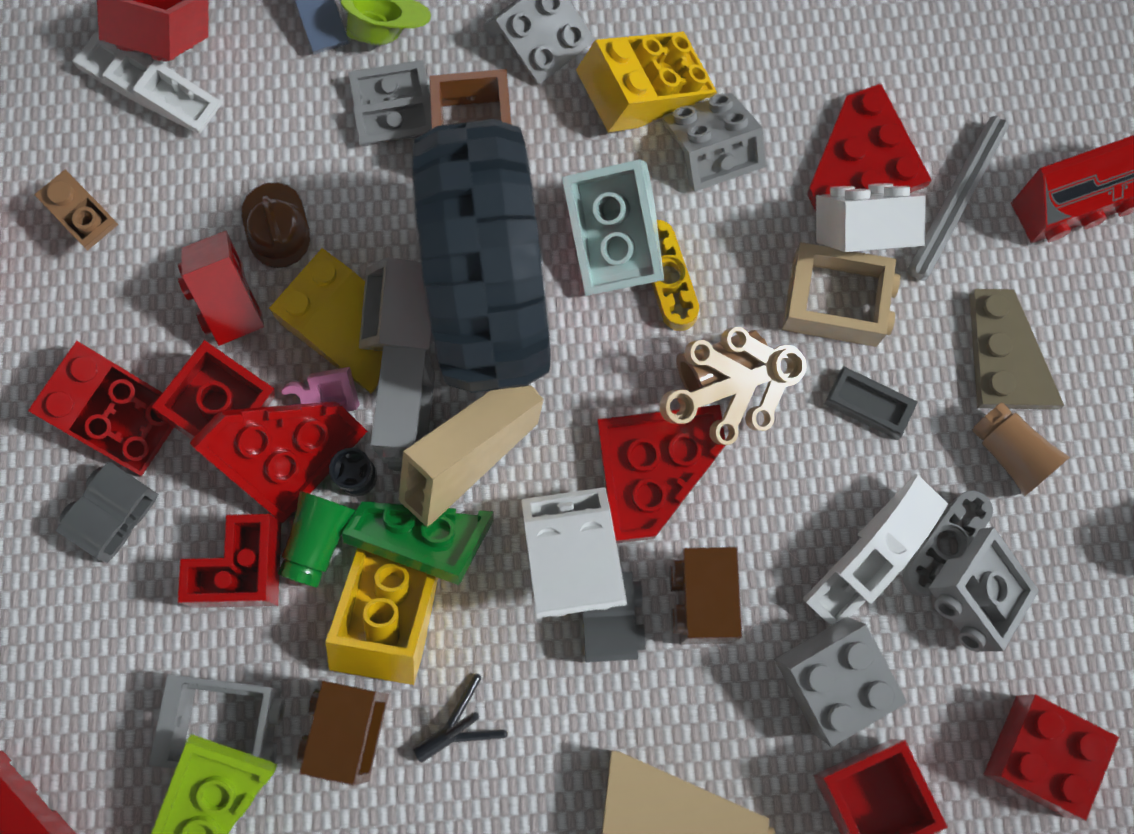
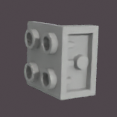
[483,0,594,84]
[662,93,766,192]

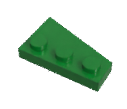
[342,501,494,585]

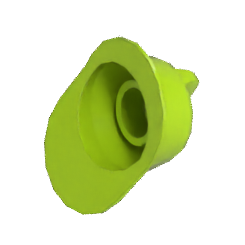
[339,0,431,46]

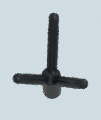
[413,674,508,763]

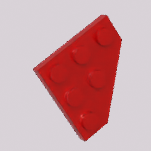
[807,83,932,212]
[189,401,368,523]
[597,405,726,543]

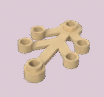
[660,327,806,445]

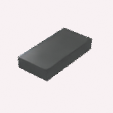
[824,366,918,440]

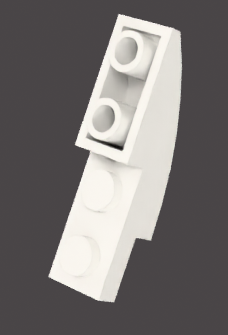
[803,474,948,626]

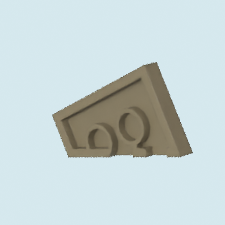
[969,289,1064,410]

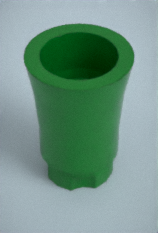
[278,491,356,587]

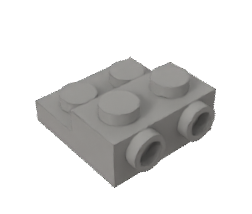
[929,527,1039,652]

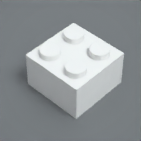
[816,183,926,252]

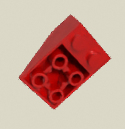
[28,340,174,477]

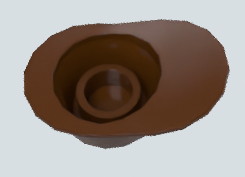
[241,182,311,268]

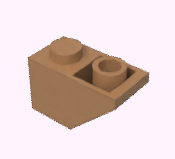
[34,169,119,251]

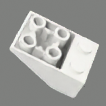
[521,487,627,618]

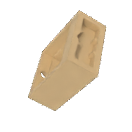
[782,242,900,347]

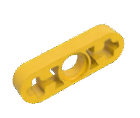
[651,220,699,331]

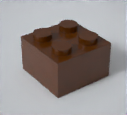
[669,547,742,645]
[297,681,389,786]

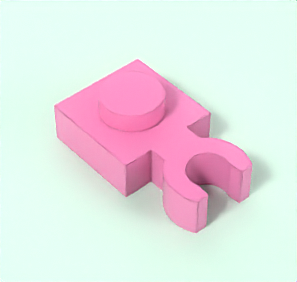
[281,367,360,411]

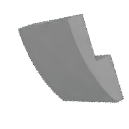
[348,60,432,146]

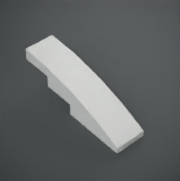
[73,32,222,134]

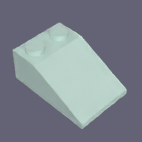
[562,159,664,296]

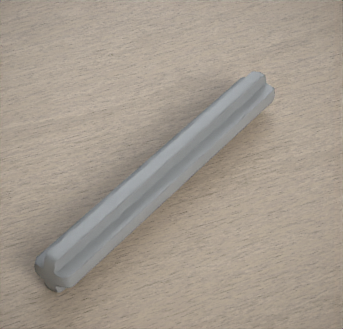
[908,116,1009,281]

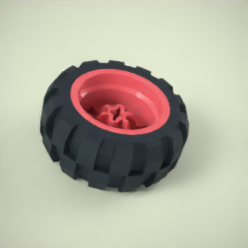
[412,119,551,393]

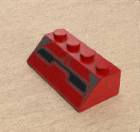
[1011,135,1134,243]

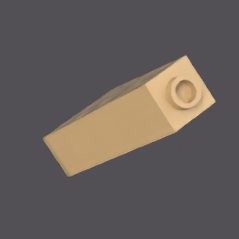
[398,385,544,527]
[601,750,775,834]

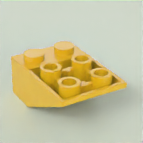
[576,31,717,132]

